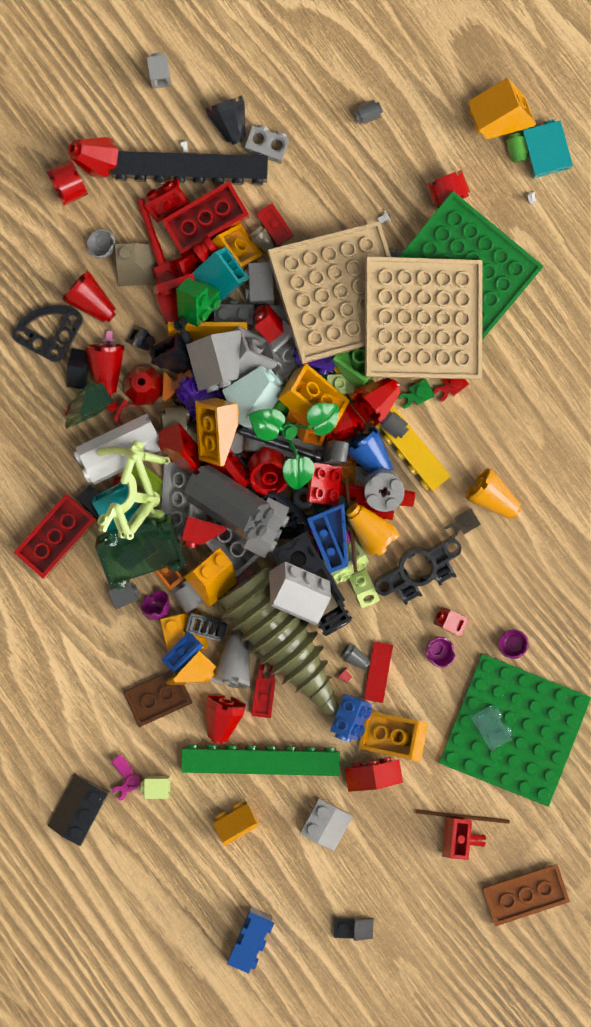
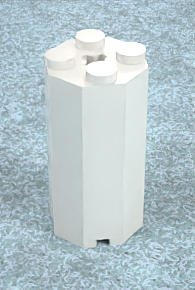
[73,414,164,485]

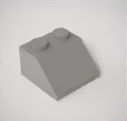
[300,797,353,850]

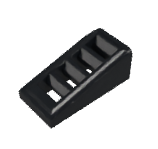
[184,612,227,642]

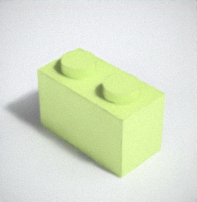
[141,776,171,799]

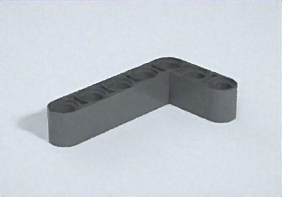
[243,435,349,466]

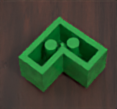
[176,278,221,327]

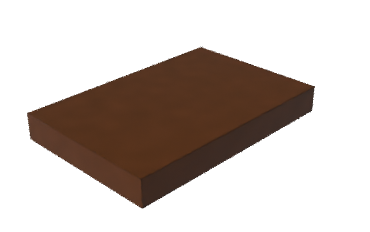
[123,670,193,728]

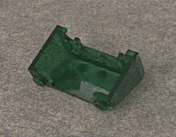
[95,513,186,590]

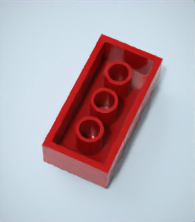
[162,181,249,256]
[14,494,97,579]

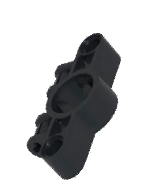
[374,537,462,605]

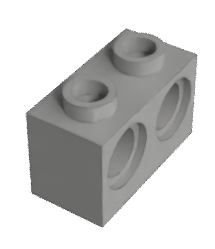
[147,52,172,89]
[245,125,289,164]

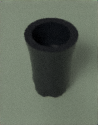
[290,485,317,513]

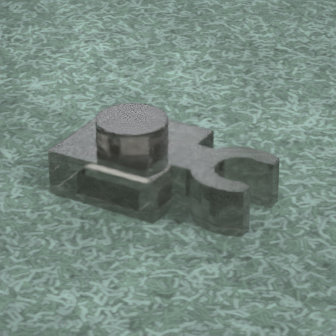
[444,508,481,538]

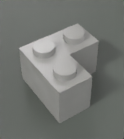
[243,497,289,558]

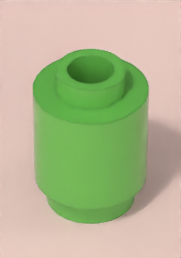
[506,133,529,163]

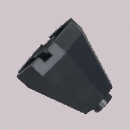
[205,95,246,145]

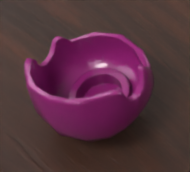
[141,590,170,621]
[498,629,529,659]
[425,636,456,668]

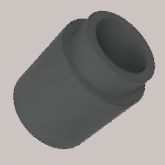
[353,99,383,124]
[380,411,409,439]

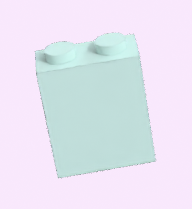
[222,366,284,431]

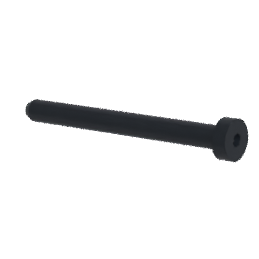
[237,427,322,463]

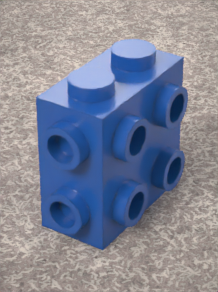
[330,694,372,742]

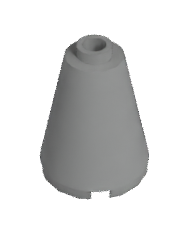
[211,633,250,689]

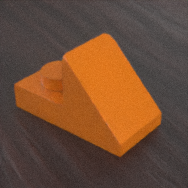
[162,370,193,403]

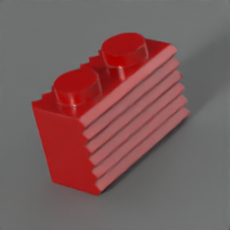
[253,304,284,343]

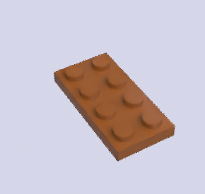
[482,863,570,927]

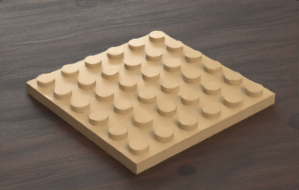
[267,221,391,364]
[365,257,482,379]

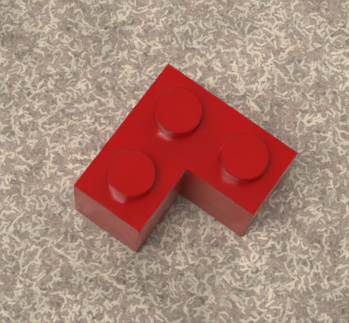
[344,757,403,792]

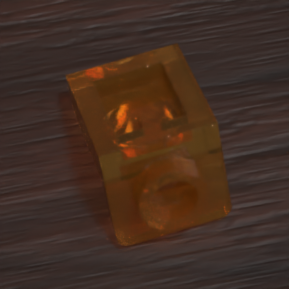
[339,454,357,485]

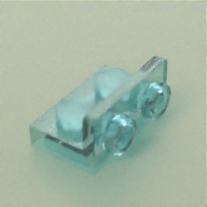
[471,705,513,751]

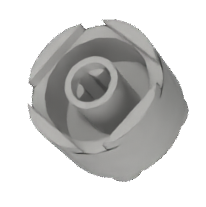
[364,468,404,512]
[171,580,204,613]

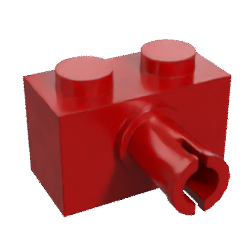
[442,817,486,860]

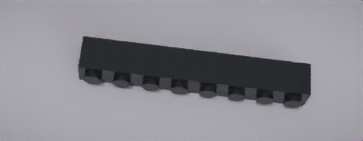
[111,151,268,186]

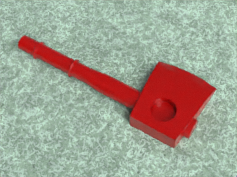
[137,199,180,285]

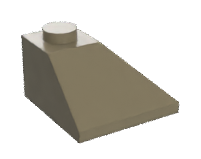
[115,243,157,287]

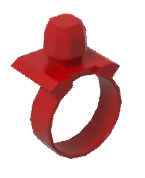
[106,399,146,426]

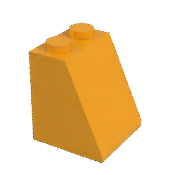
[468,77,536,139]

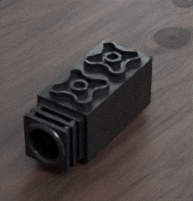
[271,532,352,636]

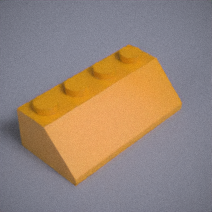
[168,322,248,341]

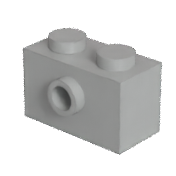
[245,262,274,306]

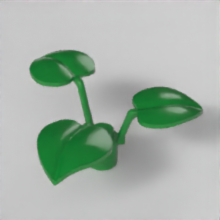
[248,402,339,490]

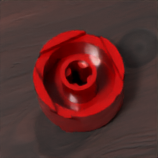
[47,159,88,206]
[425,170,470,208]
[248,447,288,495]

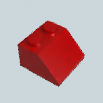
[158,423,201,475]
[180,517,227,548]

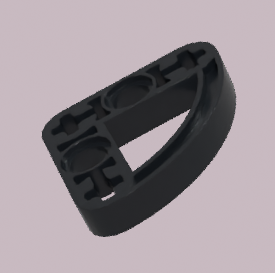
[12,305,84,363]
[259,491,309,540]

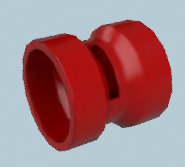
[192,235,219,263]

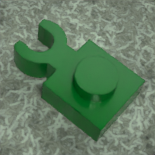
[398,379,435,409]

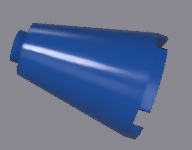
[348,426,394,474]

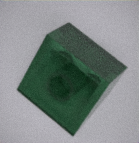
[65,382,113,429]

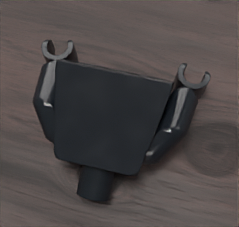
[141,316,194,373]

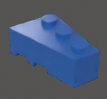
[307,501,349,573]
[227,907,274,974]

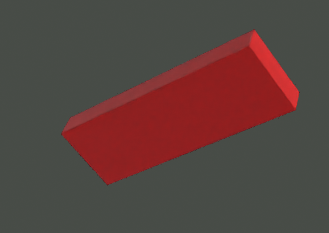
[364,642,393,703]

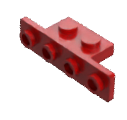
[339,484,415,520]

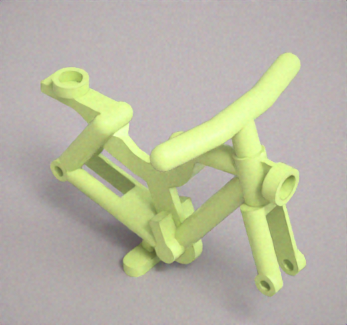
[97,440,170,540]

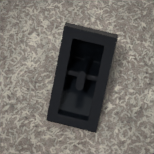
[66,348,90,390]

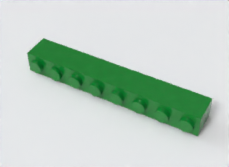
[181,744,340,776]

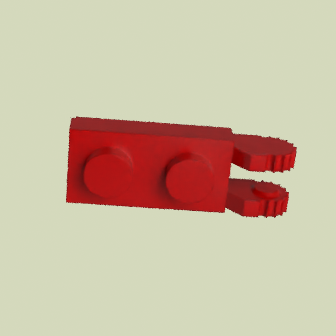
[252,664,276,718]

